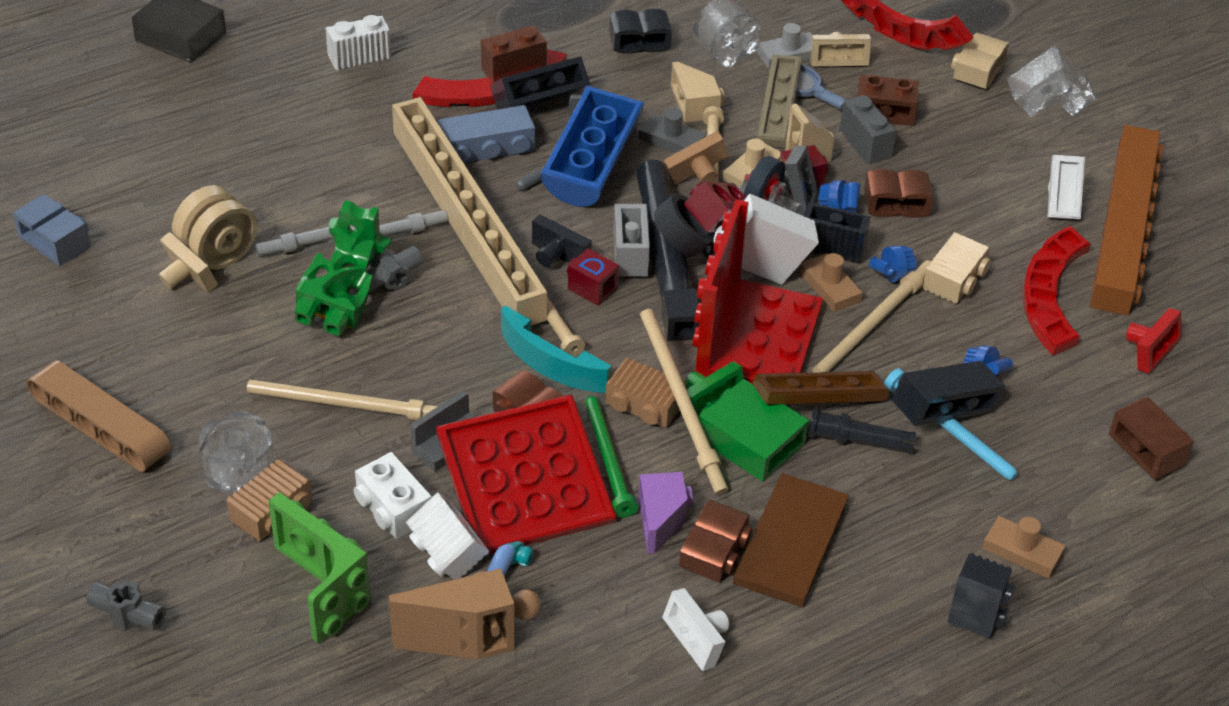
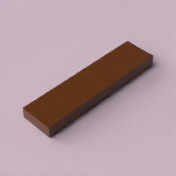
[753,371,890,405]

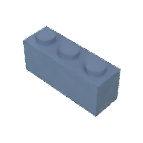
[436,105,535,163]

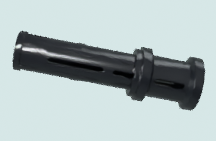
[808,407,916,454]

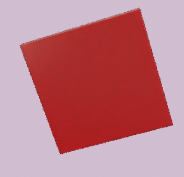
[436,394,616,557]

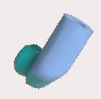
[487,541,534,576]

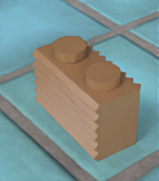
[605,357,686,428]
[227,458,312,542]

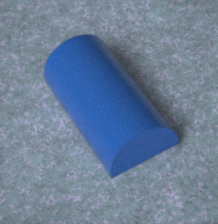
[541,86,644,207]

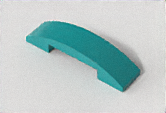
[501,305,612,393]

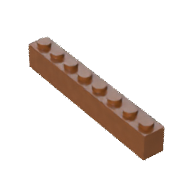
[1089,124,1164,316]

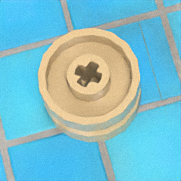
[172,185,258,270]

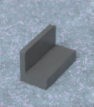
[411,391,474,472]

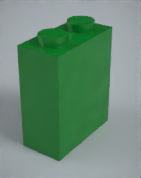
[698,379,809,482]

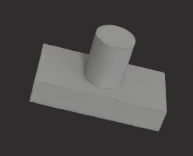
[757,23,812,69]

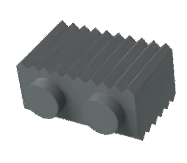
[839,95,897,164]

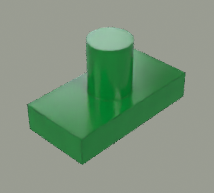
[685,361,743,417]

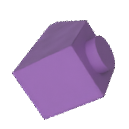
[638,472,693,554]

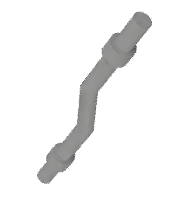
[255,210,448,257]

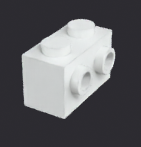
[354,452,432,539]

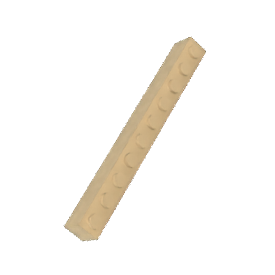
[392,97,547,325]

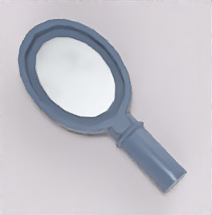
[796,64,846,110]

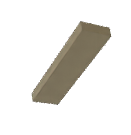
[756,54,802,148]

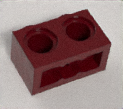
[684,181,746,232]

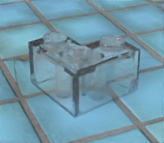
[1007,45,1096,117]

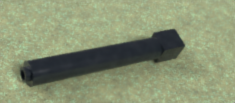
[636,160,700,342]

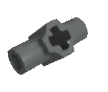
[367,245,424,293]
[86,580,166,631]

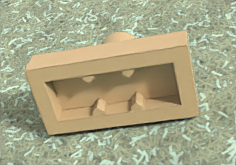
[810,32,871,66]
[723,139,780,191]
[158,232,218,293]

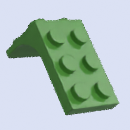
[269,492,371,643]

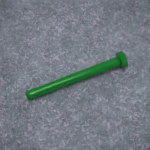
[585,396,638,518]

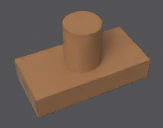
[664,131,728,185]
[799,253,863,312]
[982,516,1066,579]

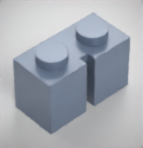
[13,194,90,266]

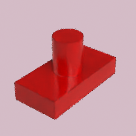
[1126,308,1182,374]

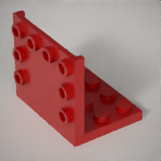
[692,199,823,384]

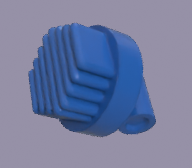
[818,180,860,212]
[869,245,917,283]
[963,345,1013,377]

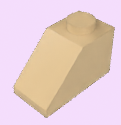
[671,62,725,122]
[785,104,835,163]

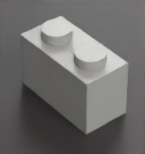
[613,204,649,276]

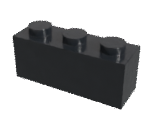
[490,56,591,110]
[891,361,1005,426]

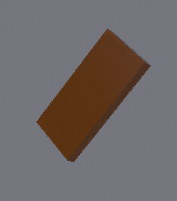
[733,473,849,607]

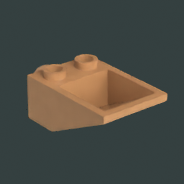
[388,568,541,659]

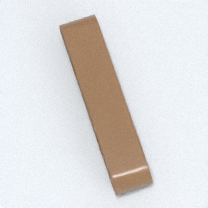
[26,360,172,472]

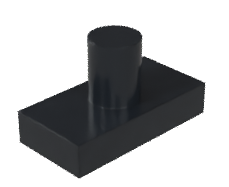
[532,214,592,267]

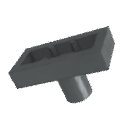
[638,108,706,153]
[781,145,819,215]

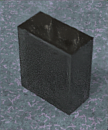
[131,0,226,63]

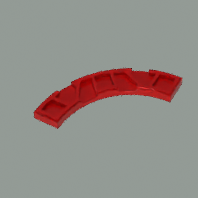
[841,0,974,50]
[412,49,567,107]
[1022,226,1091,356]

